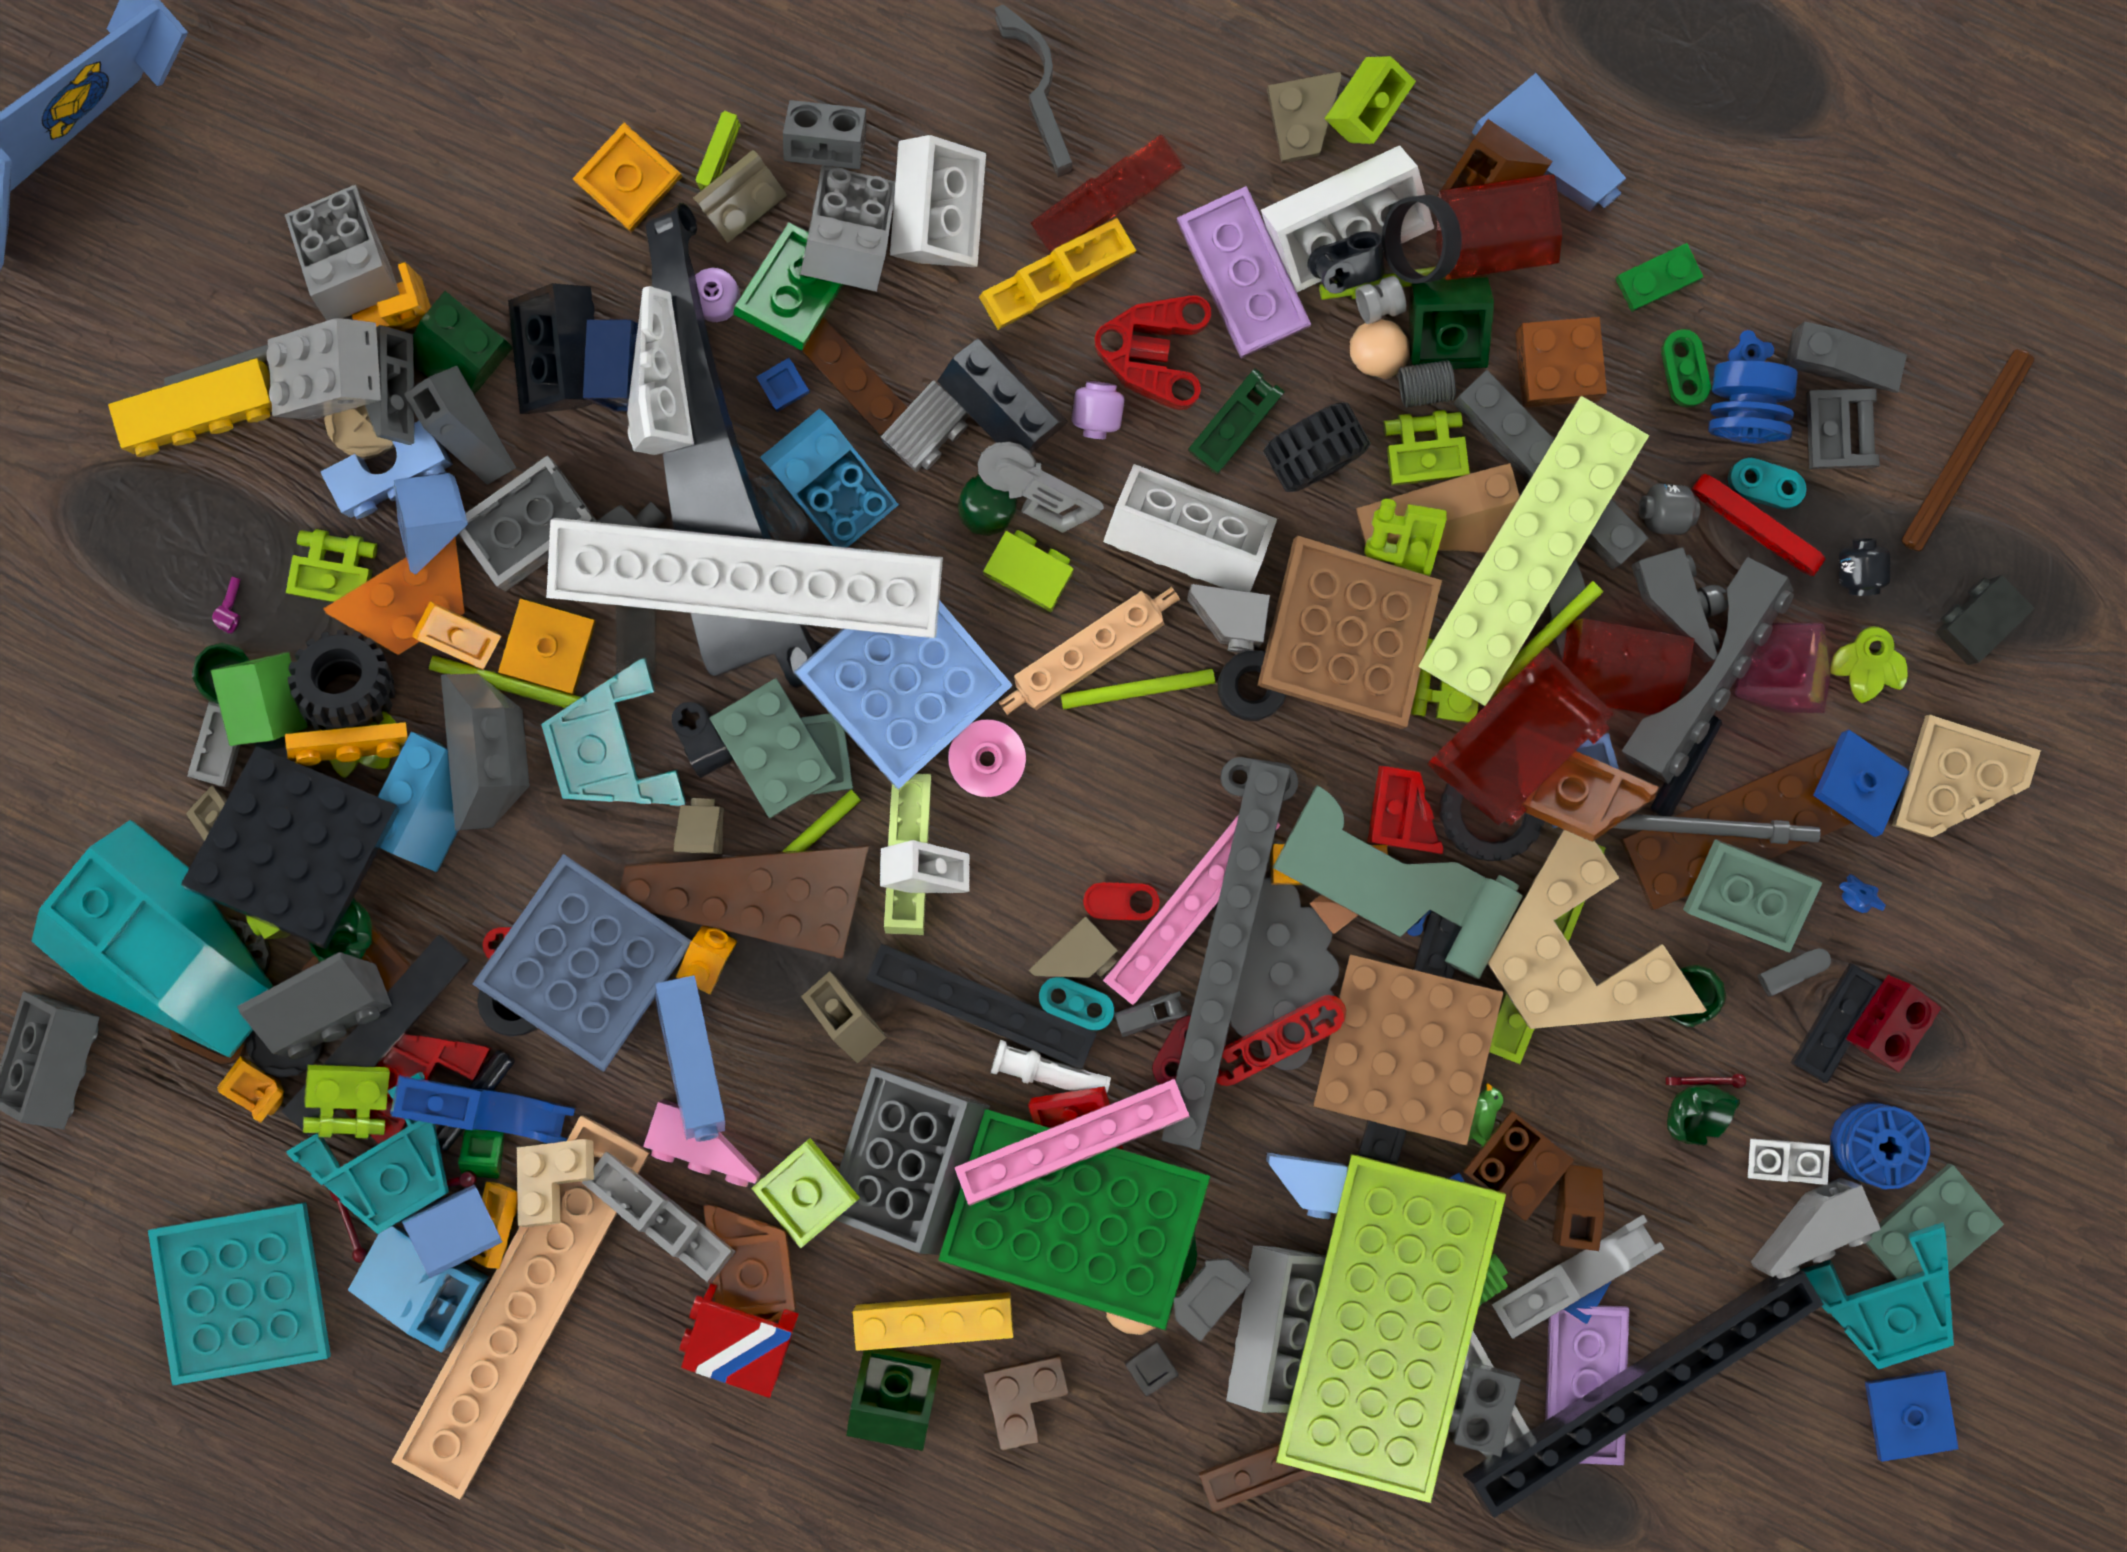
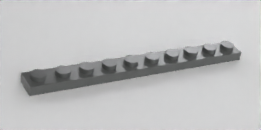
[1161,760,1290,1150]

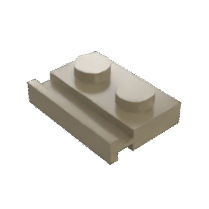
[693,150,787,243]

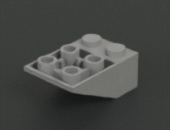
[801,165,895,292]
[285,185,400,321]
[1751,1178,1881,1279]

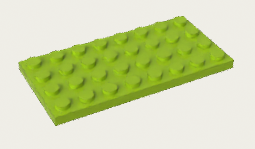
[1276,1154,1506,1503]

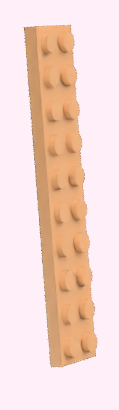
[392,1115,651,1500]

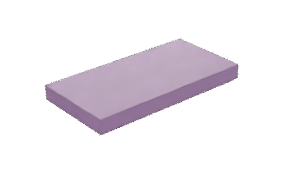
[1176,186,1311,358]
[1545,1305,1629,1465]

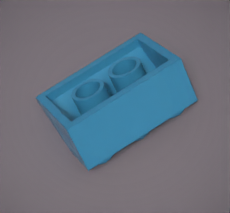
[378,732,459,872]

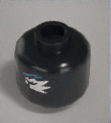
[1839,538,1890,596]

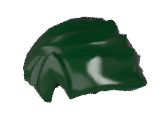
[309,898,372,963]
[1667,1084,1740,1146]

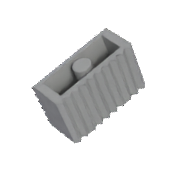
[881,380,968,472]

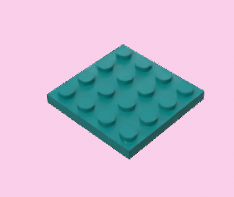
[148,1202,331,1386]

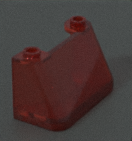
[1427,647,1613,826]

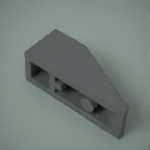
[1785,321,1907,393]
[365,325,414,445]

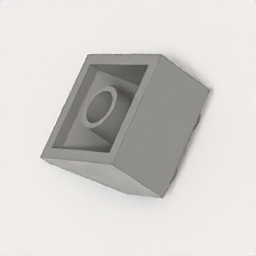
[1187,584,1270,653]

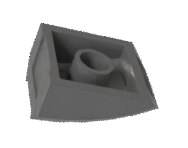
[1174,1258,1252,1341]

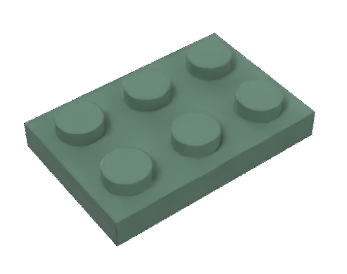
[709,678,837,819]
[1683,839,1822,953]
[1865,1164,2004,1280]

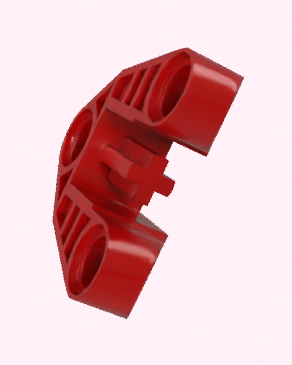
[1094,295,1211,410]

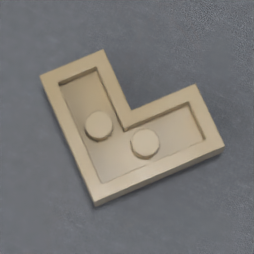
[517,1139,594,1227]

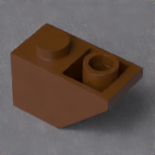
[1552,1164,1605,1251]

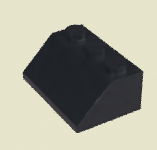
[508,283,595,414]
[937,338,1068,453]

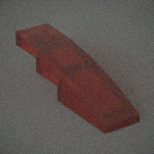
[1030,134,1185,253]

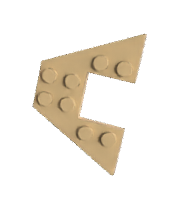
[1488,830,1707,1029]

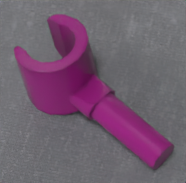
[212,577,241,634]

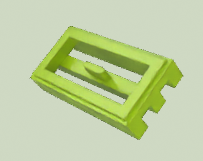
[695,110,741,191]

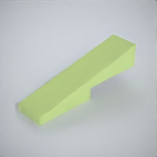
[884,774,931,935]

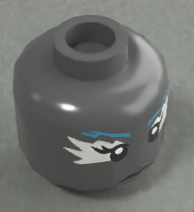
[1639,483,1700,535]

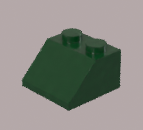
[1409,277,1494,369]
[413,291,513,395]
[846,1349,941,1451]

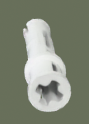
[991,1040,1111,1093]

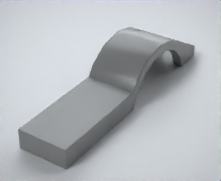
[1492,1215,1665,1339]

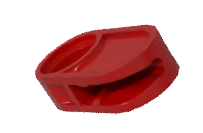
[1083,882,1160,920]

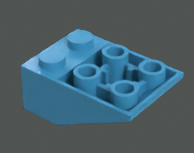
[760,408,899,548]
[348,1225,489,1353]

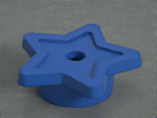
[1839,874,1886,913]

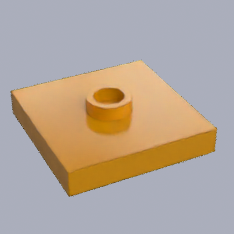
[573,122,683,232]
[498,599,596,695]

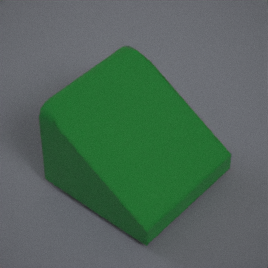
[458,1129,504,1179]

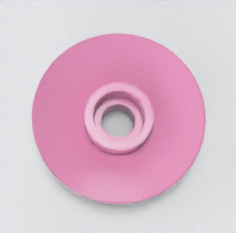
[948,720,1026,797]

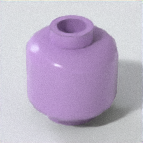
[695,268,741,322]
[1072,381,1125,439]

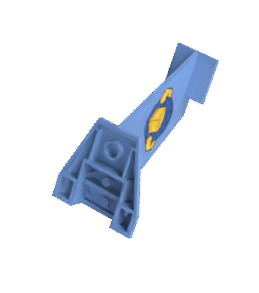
[0,0,188,270]

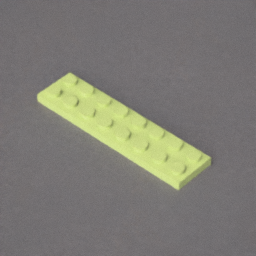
[1418,396,1650,706]

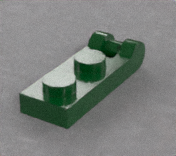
[1188,368,1285,475]

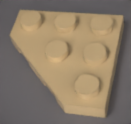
[1891,715,2041,837]

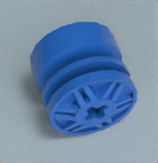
[1708,361,1798,444]
[1830,1102,1930,1189]

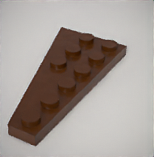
[619,845,870,959]

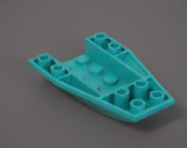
[31,820,274,1057]

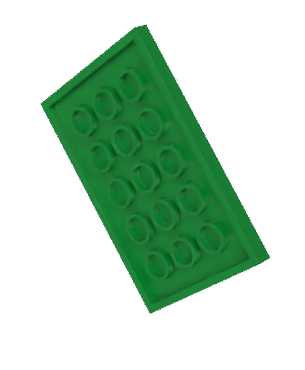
[938,1109,1211,1331]

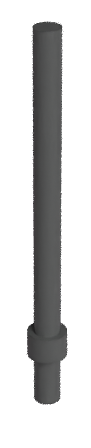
[1613,814,1820,844]

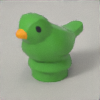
[1468,1083,1504,1147]

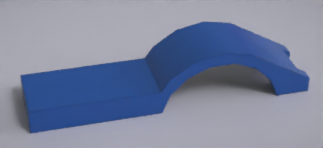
[390,1075,575,1144]

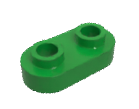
[1661,329,1711,408]

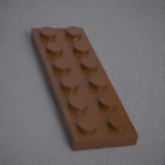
[1620,746,1853,910]

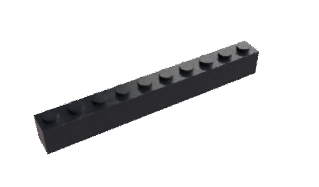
[1462,1270,1824,1518]

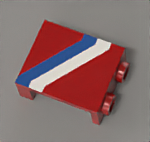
[679,1283,799,1398]

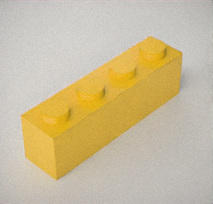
[108,358,272,457]
[853,1292,1014,1351]

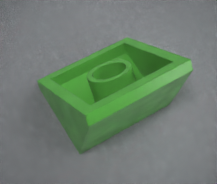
[210,652,307,746]

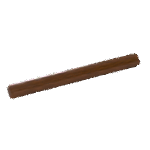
[1902,349,2034,552]

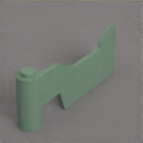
[1272,785,1523,979]

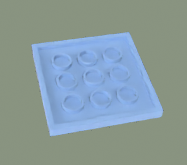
[794,600,1013,789]

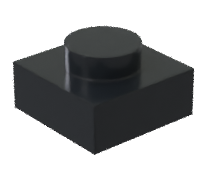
[1124,1340,1179,1397]

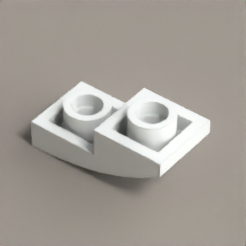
[1748,1139,1830,1185]

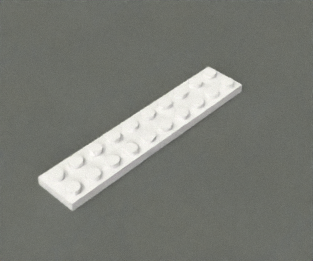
[546,518,943,638]

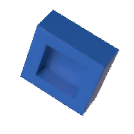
[756,358,810,412]

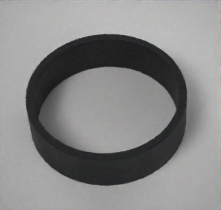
[1382,195,1462,283]

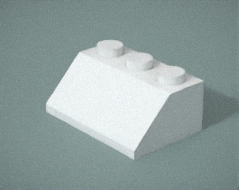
[890,135,986,267]

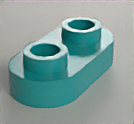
[1728,458,1806,510]
[1039,977,1114,1030]

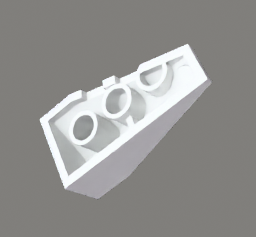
[627,286,694,455]

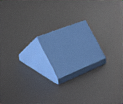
[394,473,468,574]
[402,1185,502,1279]

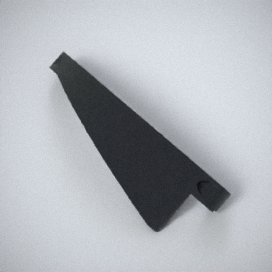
[646,203,823,688]

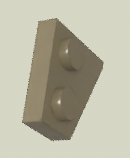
[1267,72,1341,164]

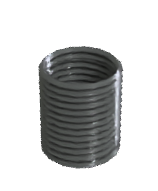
[1398,360,1456,408]

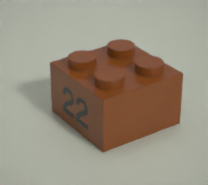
[1515,317,1607,408]

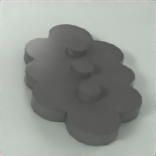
[1230,877,1339,1070]

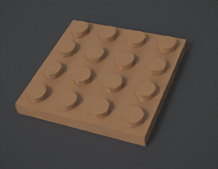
[1257,536,1442,729]
[1313,955,1503,1145]

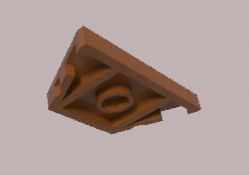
[1515,726,1659,842]
[703,1204,796,1322]

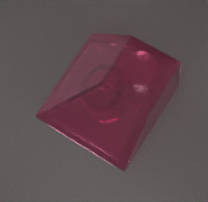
[1735,623,1830,713]

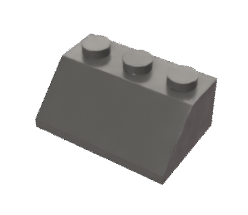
[237,952,392,1060]
[0,991,100,1130]

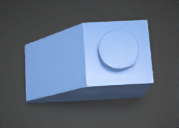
[1266,1153,1347,1219]

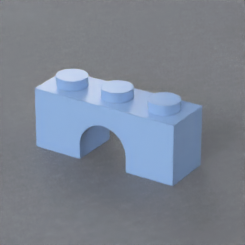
[320,421,453,519]

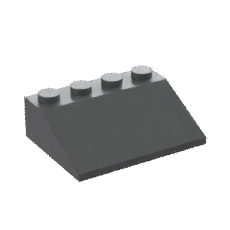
[835,1067,990,1255]

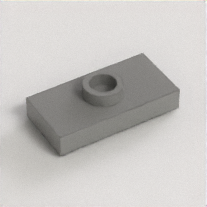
[187,702,240,787]

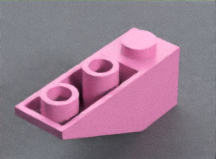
[643,1099,761,1187]

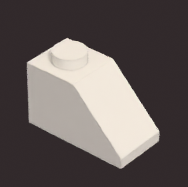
[880,840,969,893]

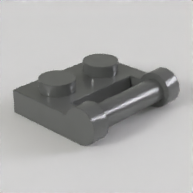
[1806,389,1880,469]

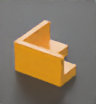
[352,262,431,331]

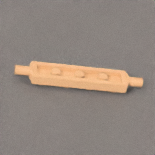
[998,587,1180,715]

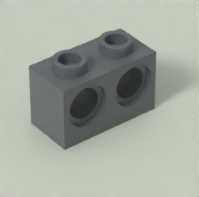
[783,100,866,169]
[1448,1361,1521,1457]

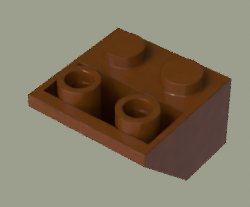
[1437,119,1553,222]
[1463,1110,1574,1222]

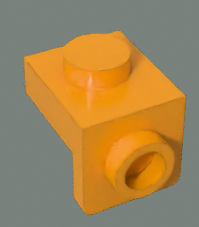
[676,925,737,994]
[217,1056,284,1123]

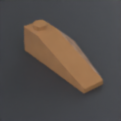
[1356,463,1520,553]

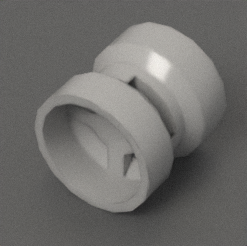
[1355,276,1406,324]

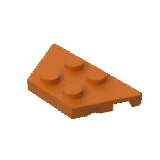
[324,537,464,655]

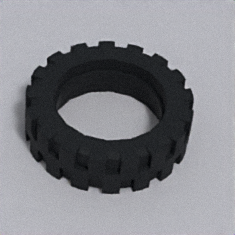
[1440,757,1545,861]

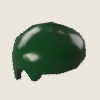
[958,474,1017,536]
[192,643,250,704]
[1669,965,1727,1027]

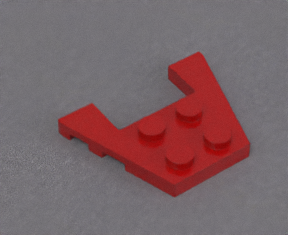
[343,1033,492,1144]

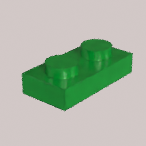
[1615,243,1703,313]

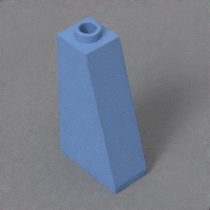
[1472,73,1626,212]
[655,975,725,1142]

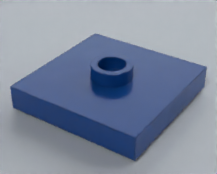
[1813,730,1910,837]
[1865,1369,1959,1462]

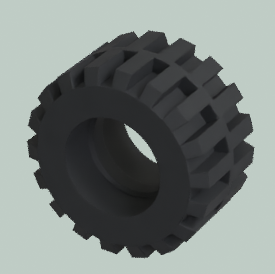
[1263,402,1371,492]
[288,630,395,731]

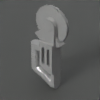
[978,442,1104,533]

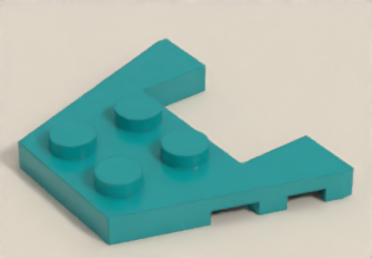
[541,658,687,806]
[286,1072,449,1234]
[1800,1222,1954,1370]

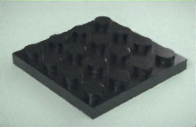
[181,746,400,949]

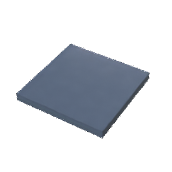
[473,854,691,1072]

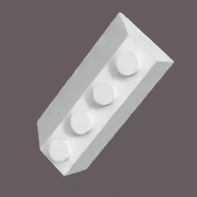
[1261,145,1434,292]
[1103,464,1277,592]

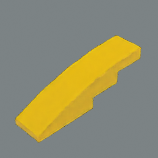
[979,218,1136,330]

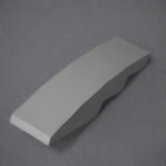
[582,1152,736,1283]

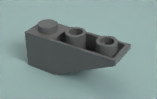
[404,366,516,485]
[1631,547,1720,663]

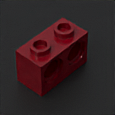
[1846,975,1942,1073]

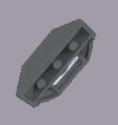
[441,674,530,831]

